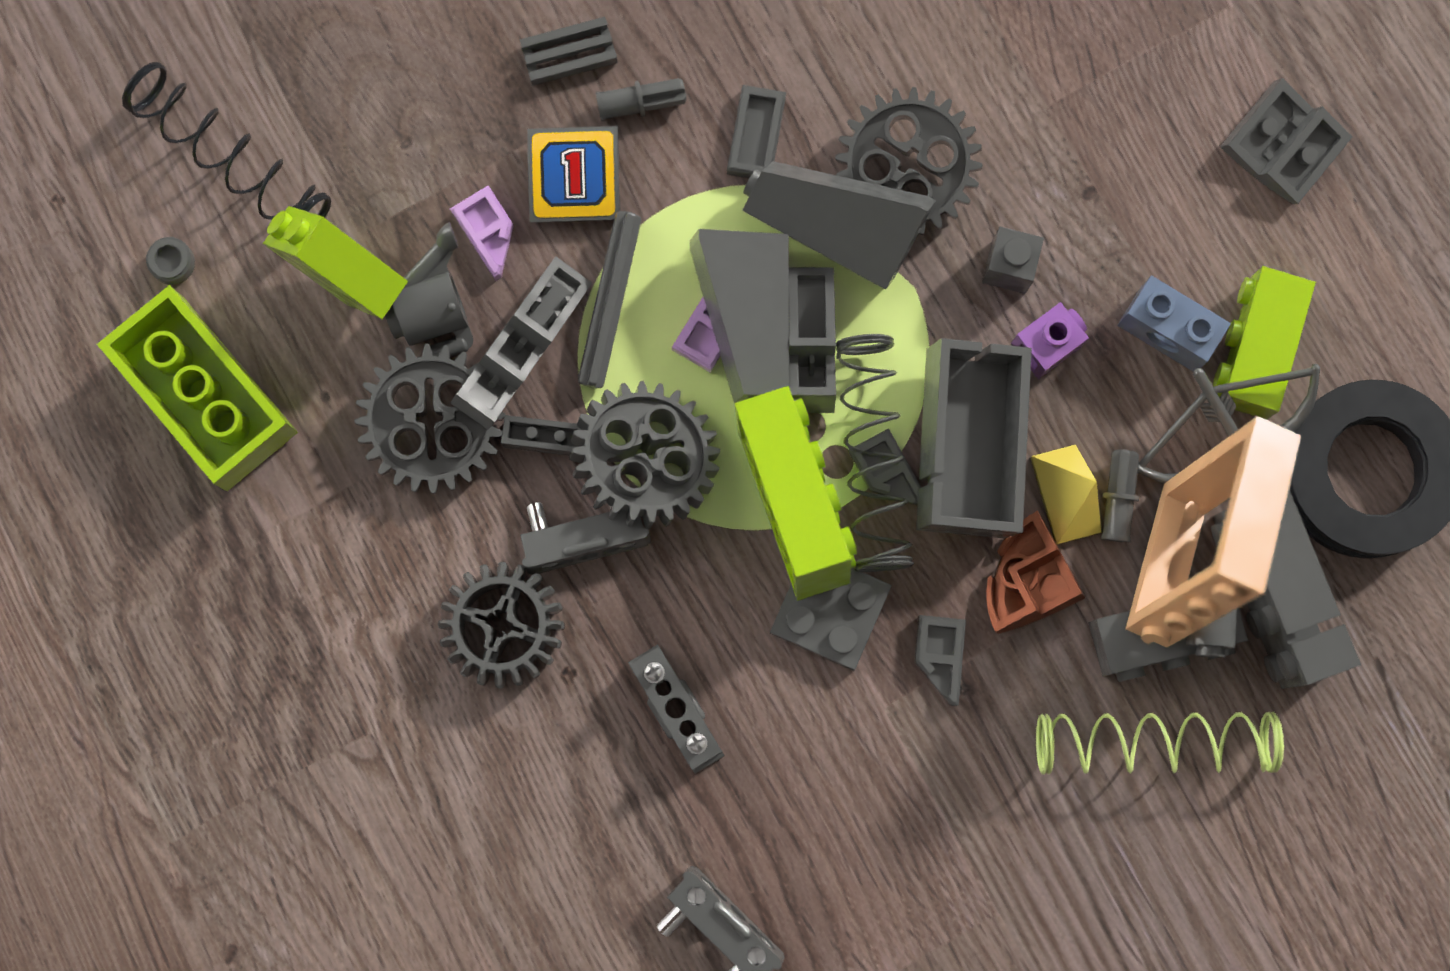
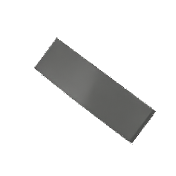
[789,267,836,413]

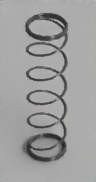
[836,334,914,572]

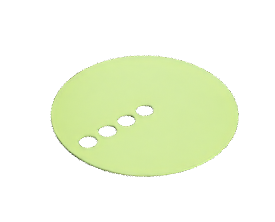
[578,185,929,530]

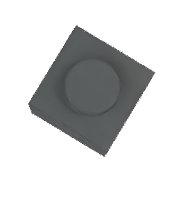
[982,226,1044,294]

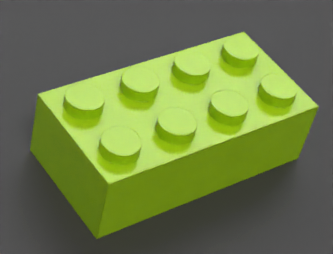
[97,285,298,491]
[735,386,857,601]

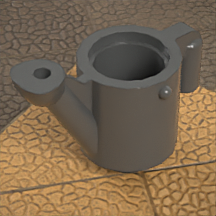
[385,222,473,358]

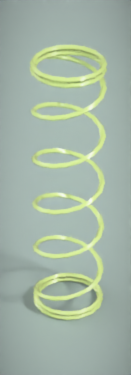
[1036,712,1284,774]

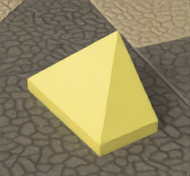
[1030,445,1101,545]

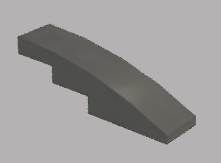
[450,256,592,430]

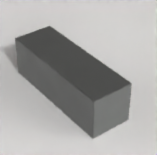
[501,415,581,456]

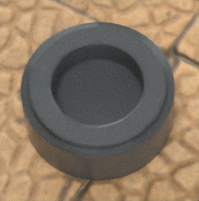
[146,237,195,285]

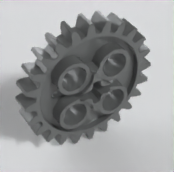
[835,87,983,235]
[354,344,506,494]
[569,381,720,529]

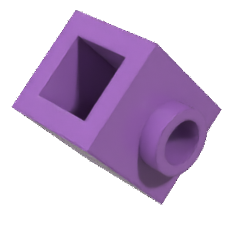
[1011,302,1089,380]

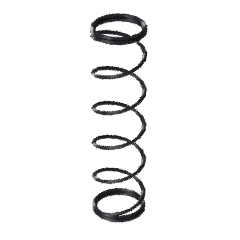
[122,62,331,220]

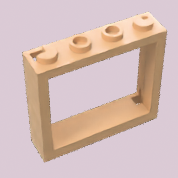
[1126,417,1300,647]

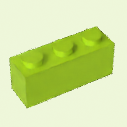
[1213,266,1316,419]

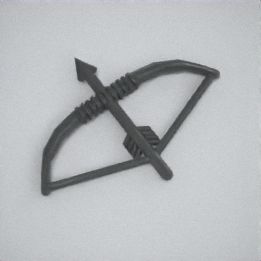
[1138,364,1320,483]

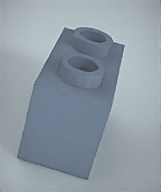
[1117,275,1231,372]

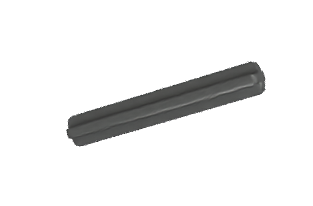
[578,211,641,388]

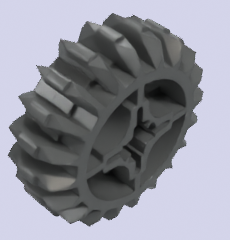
[438,562,565,689]

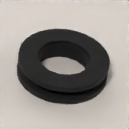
[1288,379,1450,559]

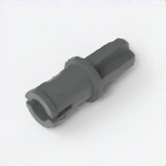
[596,78,686,121]
[1101,449,1140,543]

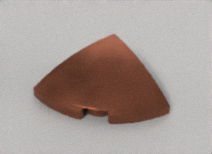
[986,511,1086,634]

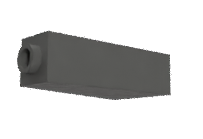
[742,161,936,290]
[690,229,789,403]

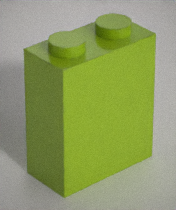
[262,206,408,319]

